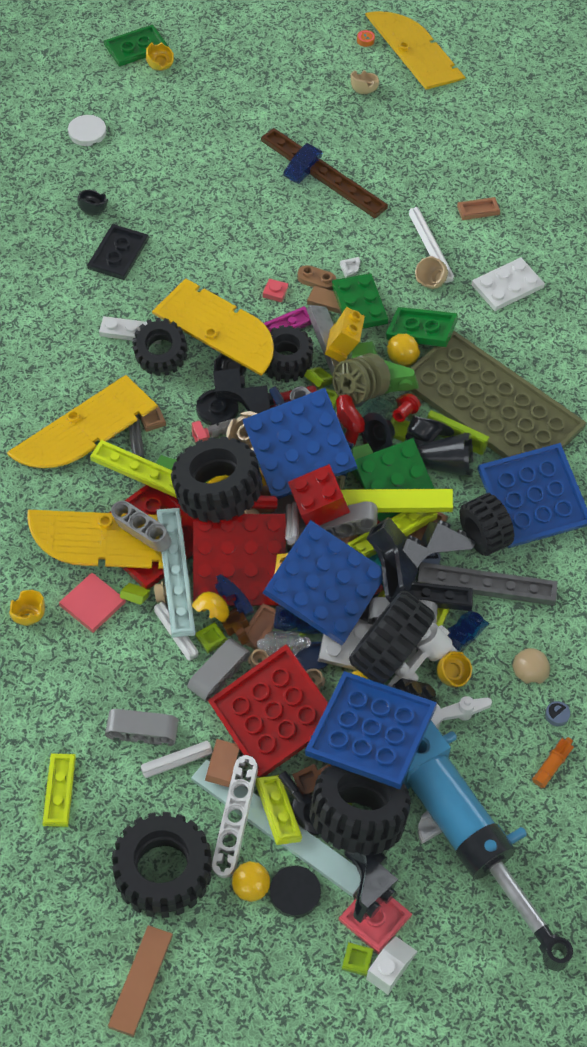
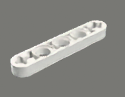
[212,755,258,878]

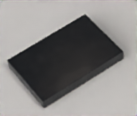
[87,224,149,280]

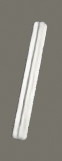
[409,207,454,283]

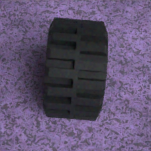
[132,318,188,376]
[265,325,313,382]
[459,493,515,556]

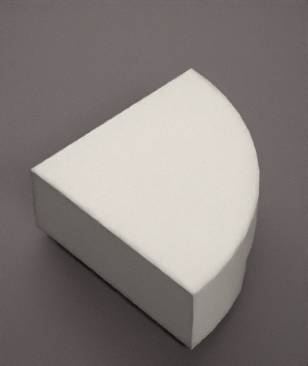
[340,257,360,278]
[418,811,442,844]

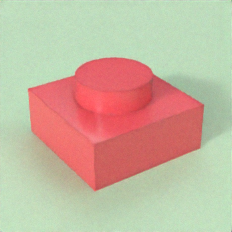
[263,279,288,302]
[192,420,210,442]

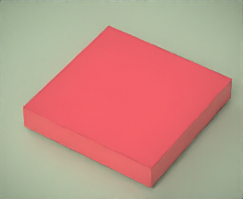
[59,573,126,633]
[339,898,412,954]

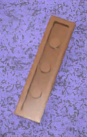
[108,925,173,1037]

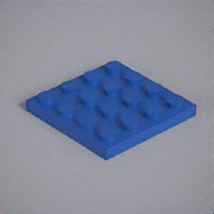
[242,388,358,499]
[477,443,587,548]
[262,520,383,646]
[305,671,437,789]

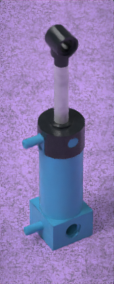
[403,720,573,971]

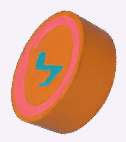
[357,30,375,47]

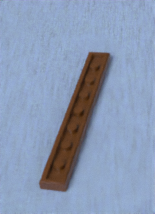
[261,128,388,218]

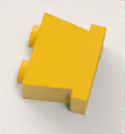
[325,307,365,362]

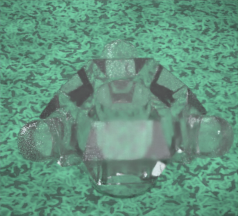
[257,630,311,656]

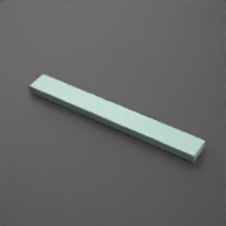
[191,759,360,897]

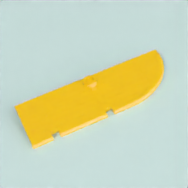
[365,11,466,90]
[152,278,274,376]
[7,375,158,468]
[27,510,182,569]

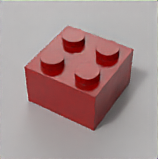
[288,464,350,526]

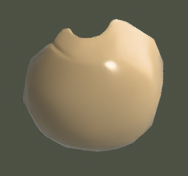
[350,70,379,94]
[415,256,448,289]
[512,648,550,684]

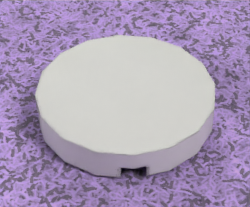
[68,115,106,146]

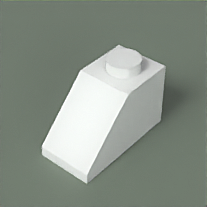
[366,936,418,995]

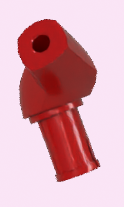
[392,393,421,422]
[336,395,365,449]

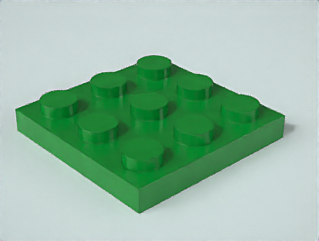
[355,438,435,522]

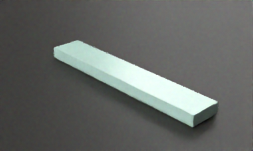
[157,508,195,638]

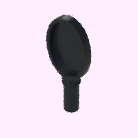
[278,771,319,836]

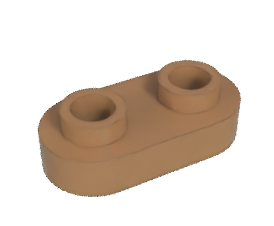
[297,265,336,290]

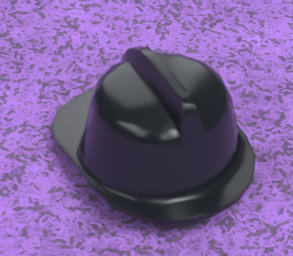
[361,412,395,453]
[405,414,454,445]

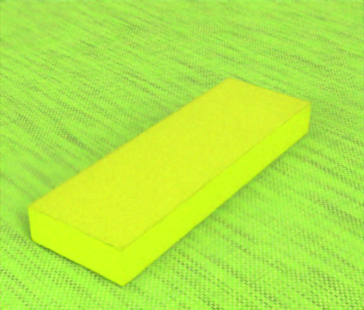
[42,753,76,827]
[255,775,302,845]

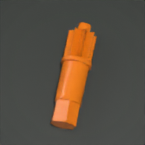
[532,737,574,788]

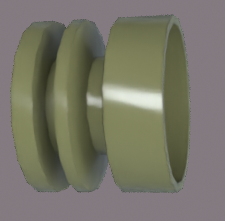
[333,353,390,405]

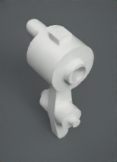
[387,623,457,686]
[431,696,492,730]

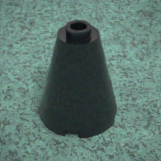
[417,433,473,477]

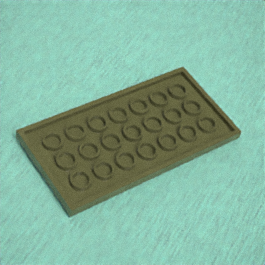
[409,331,587,458]

